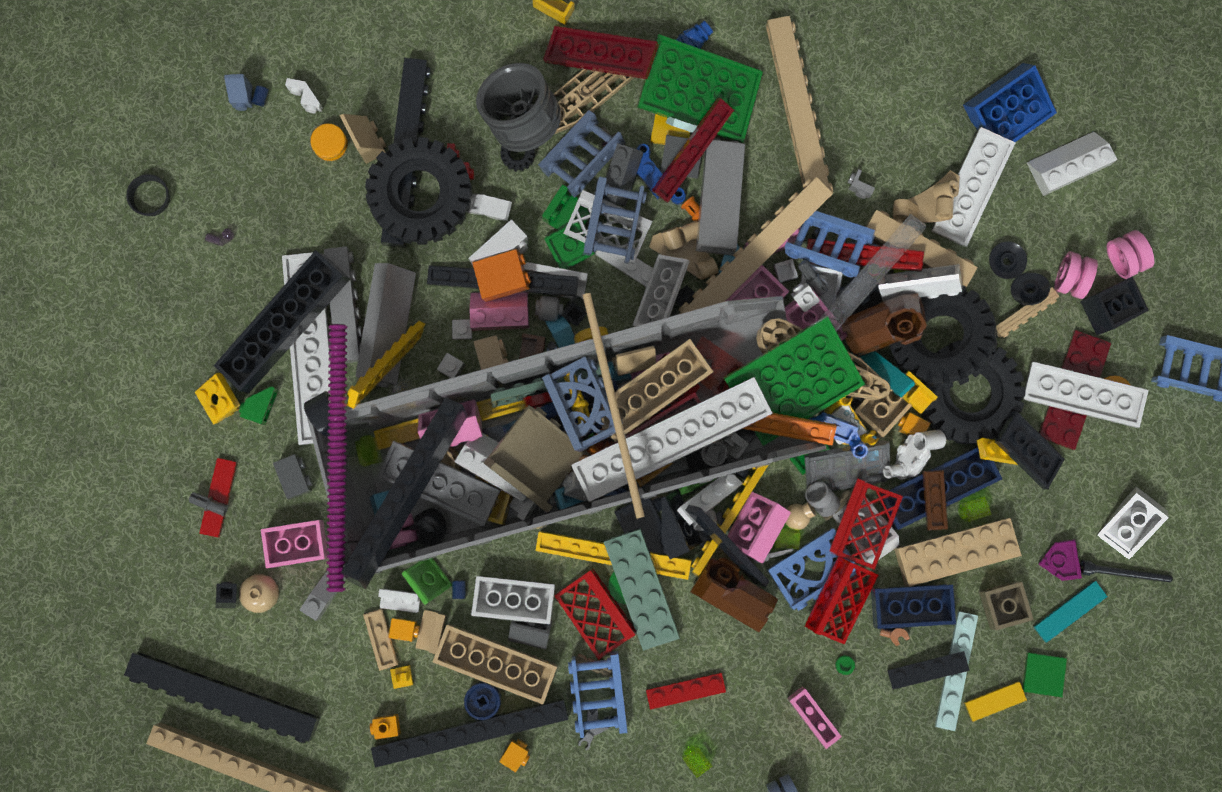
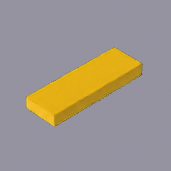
[964,681,1027,722]

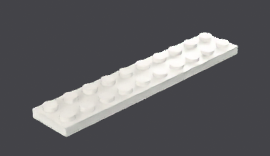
[282,252,330,445]
[571,377,772,502]

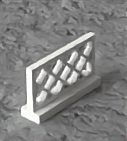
[563,190,652,265]

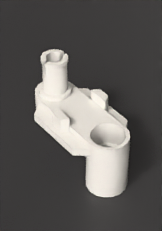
[883,430,946,480]

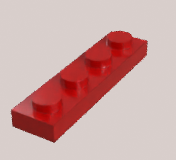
[646,673,726,710]

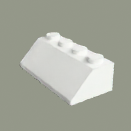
[1027,132,1117,196]
[633,254,689,327]
[879,264,963,302]
[455,433,528,503]
[471,576,555,624]

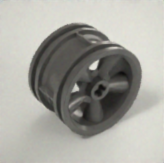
[476,63,561,152]

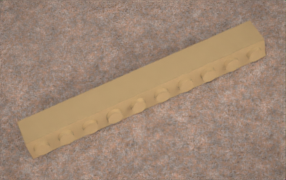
[766,16,833,200]
[679,177,833,314]
[146,722,340,792]

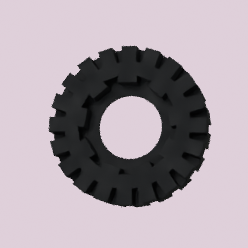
[365,137,472,245]
[890,286,998,388]
[921,340,1025,445]

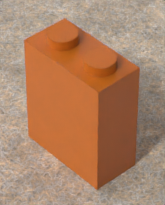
[472,249,531,302]

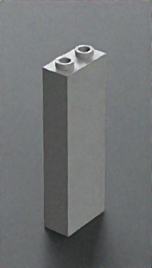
[696,139,745,256]
[355,263,416,388]

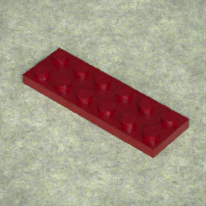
[543,26,659,79]
[1039,330,1111,450]

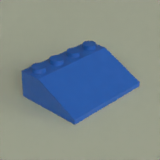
[963,63,1057,142]

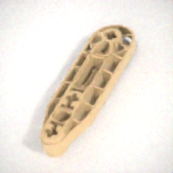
[554,37,634,134]
[756,318,890,400]

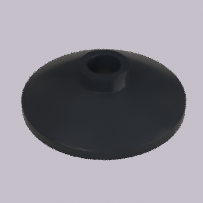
[989,242,1027,279]
[1011,273,1050,305]

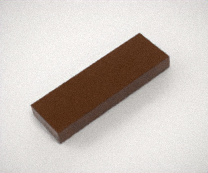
[923,470,948,530]

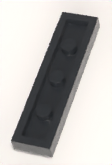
[887,651,970,690]

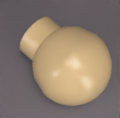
[786,502,816,530]

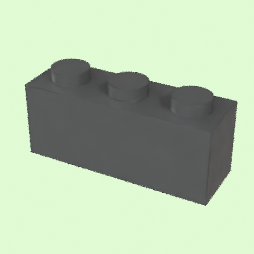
[603,143,643,207]

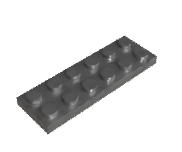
[378,441,501,526]

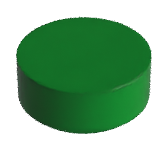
[835,655,855,675]

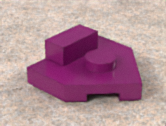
[1039,539,1082,581]

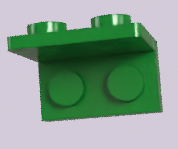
[542,184,590,230]

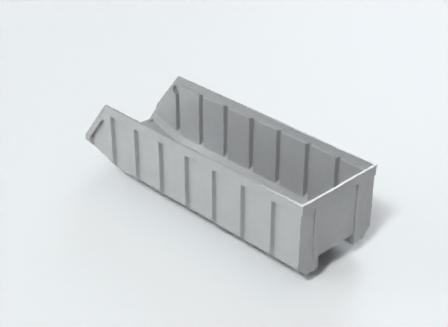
[307,296,827,574]

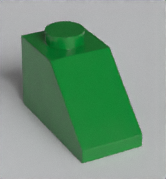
[239,387,278,425]

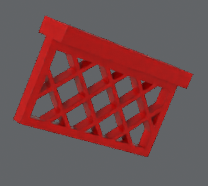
[829,479,903,570]
[805,556,878,645]
[554,568,637,660]

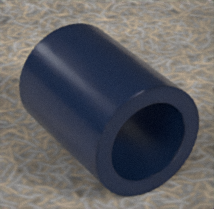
[251,86,269,107]
[452,581,466,599]

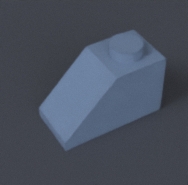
[224,74,252,111]

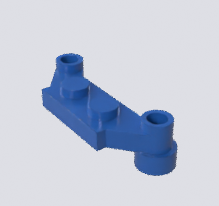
[636,144,686,205]
[809,412,868,458]

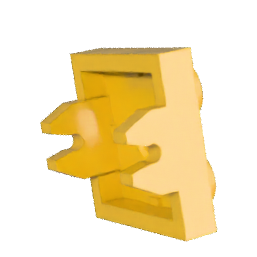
[195,373,240,425]

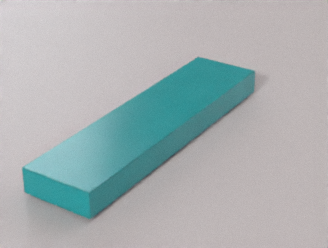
[851,351,915,398]
[1033,581,1108,643]

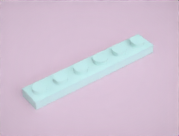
[935,611,978,731]

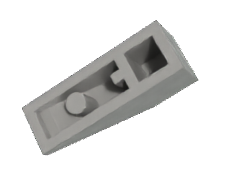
[300,565,346,621]

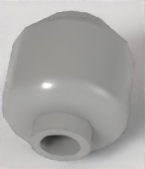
[535,296,563,322]

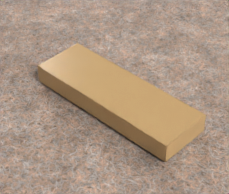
[363,608,399,671]

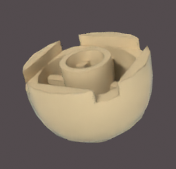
[239,574,279,613]

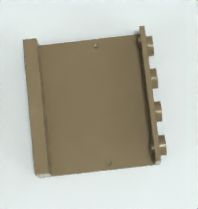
[484,405,591,513]

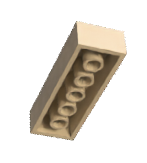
[865,210,978,287]
[590,339,713,443]
[894,518,1022,587]
[433,624,558,704]

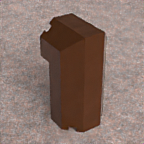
[841,293,927,357]
[690,557,778,632]

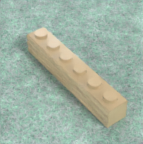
[996,287,1059,338]

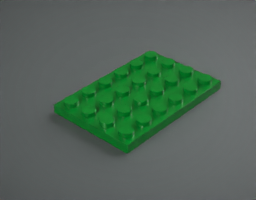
[637,34,763,143]
[723,316,865,446]

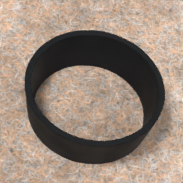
[126,174,170,216]

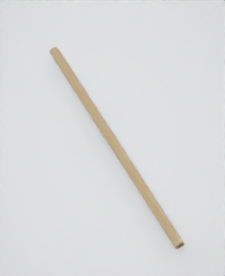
[583,293,645,519]

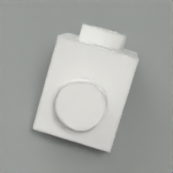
[791,283,820,312]

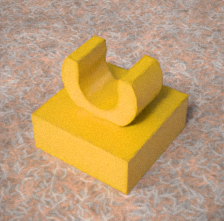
[390,665,414,689]

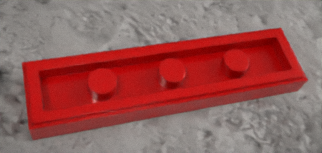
[199,458,237,538]

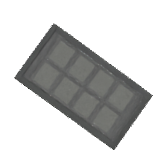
[804,440,890,491]

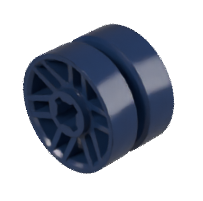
[464,681,502,720]

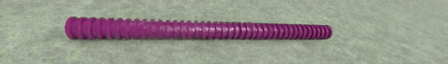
[326,324,348,592]

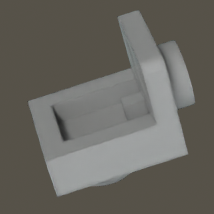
[848,169,875,199]

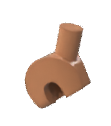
[880,627,910,646]

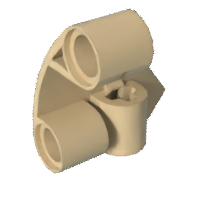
[893,170,960,223]
[649,221,719,280]

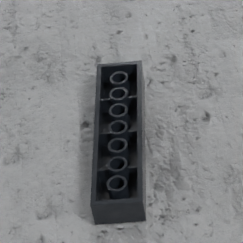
[213,250,350,393]

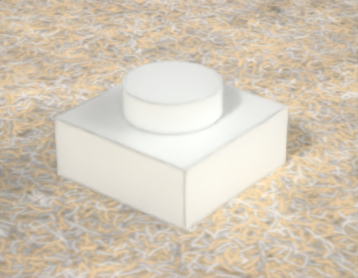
[774,259,798,283]
[452,320,472,340]

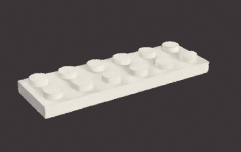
[931,127,1015,247]
[1022,362,1149,428]

